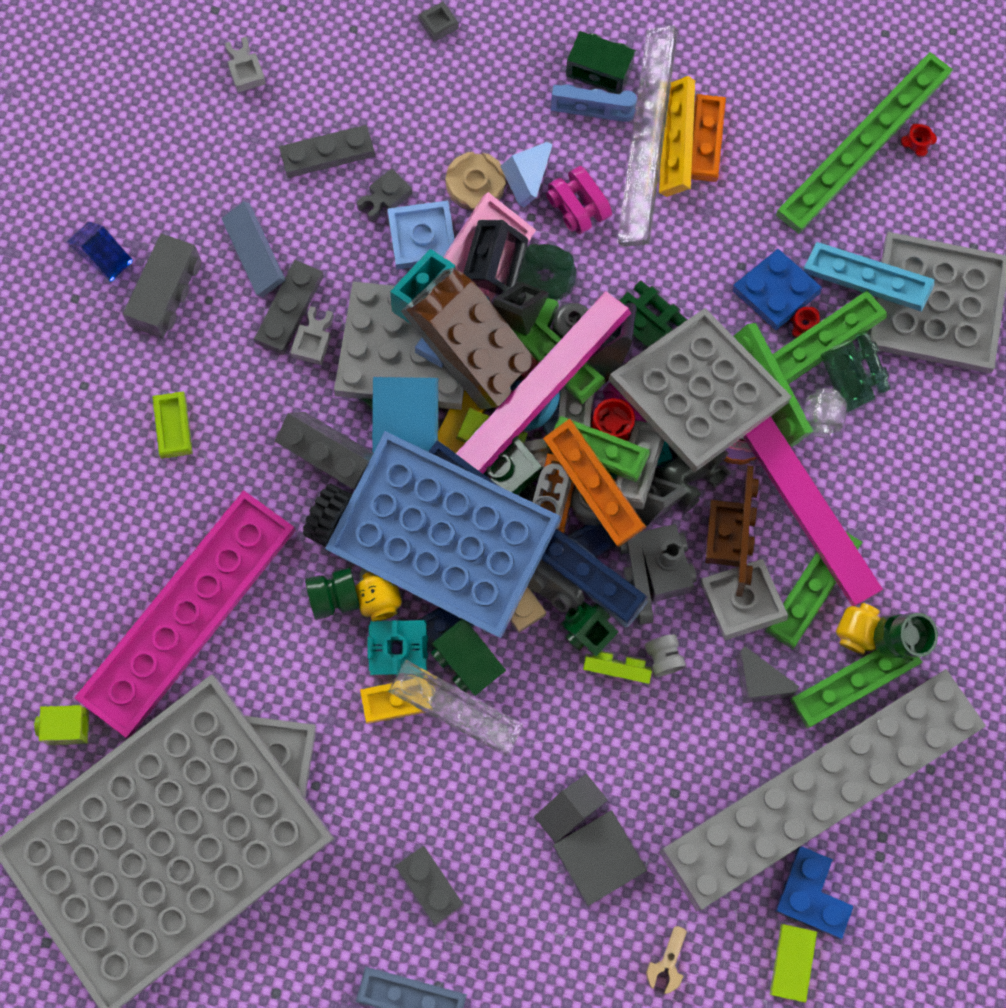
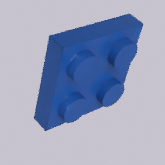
[732,249,822,330]

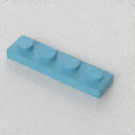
[804,242,935,312]

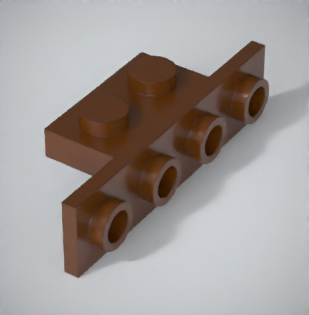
[705,465,759,597]

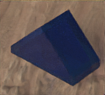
[67,221,133,282]

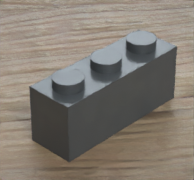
[122,233,201,339]
[274,412,373,489]

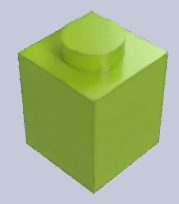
[34,705,89,745]

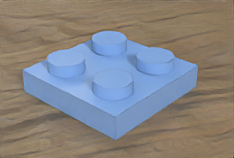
[388,200,455,270]

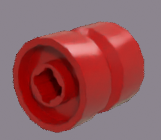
[591,398,635,442]

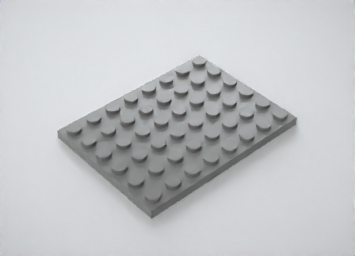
[0,674,335,1008]

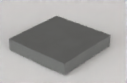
[553,810,647,906]

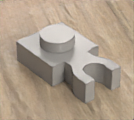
[225,37,266,93]
[290,306,334,366]

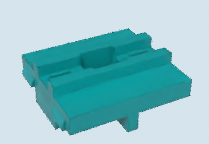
[368,620,428,675]

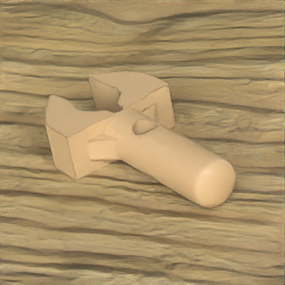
[646,926,687,994]

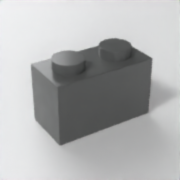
[395,846,464,926]

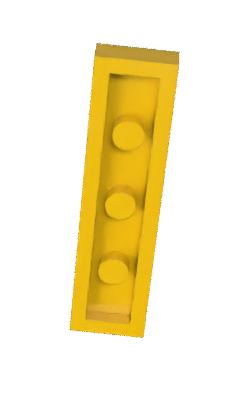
[659,76,695,197]

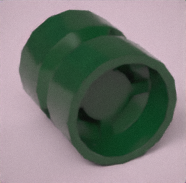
[305,567,360,620]
[873,612,938,658]

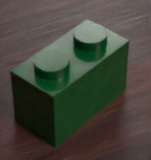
[566,31,636,94]
[430,619,506,696]

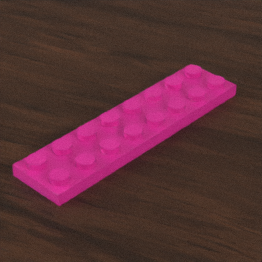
[74,490,296,739]

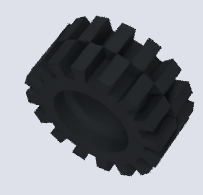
[303,483,353,547]

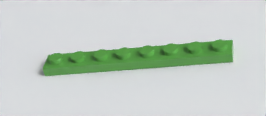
[776,52,953,234]

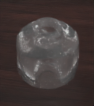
[804,388,847,438]

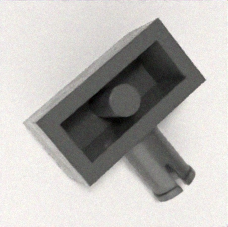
[640,524,697,602]

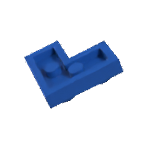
[775,846,854,939]

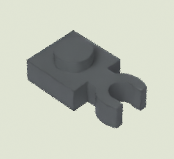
[357,168,413,222]

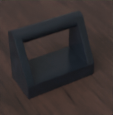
[463,220,529,295]
[587,303,637,382]

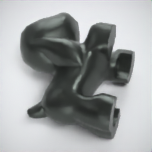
[654,445,731,513]

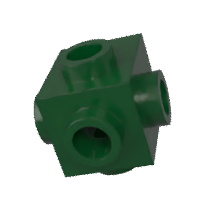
[560,602,619,656]

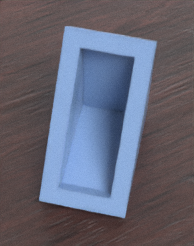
[500,142,553,207]

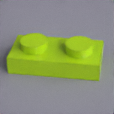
[583,651,652,684]

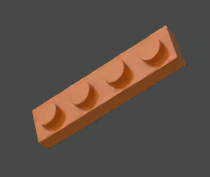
[543,419,646,547]

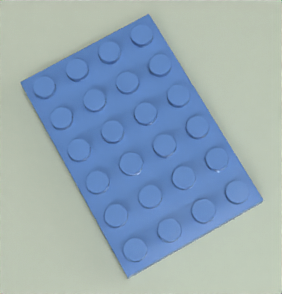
[325,431,562,638]

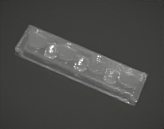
[388,660,523,756]

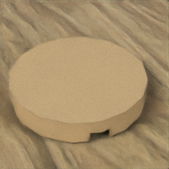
[445,152,506,211]

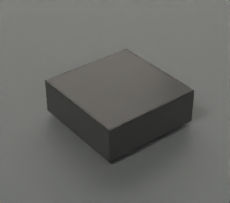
[418,1,459,42]

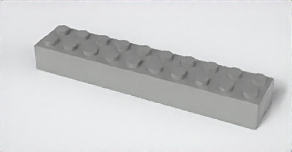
[659,669,986,912]

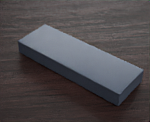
[221,201,286,297]
[356,967,467,1008]

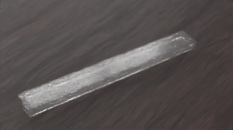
[617,25,678,247]

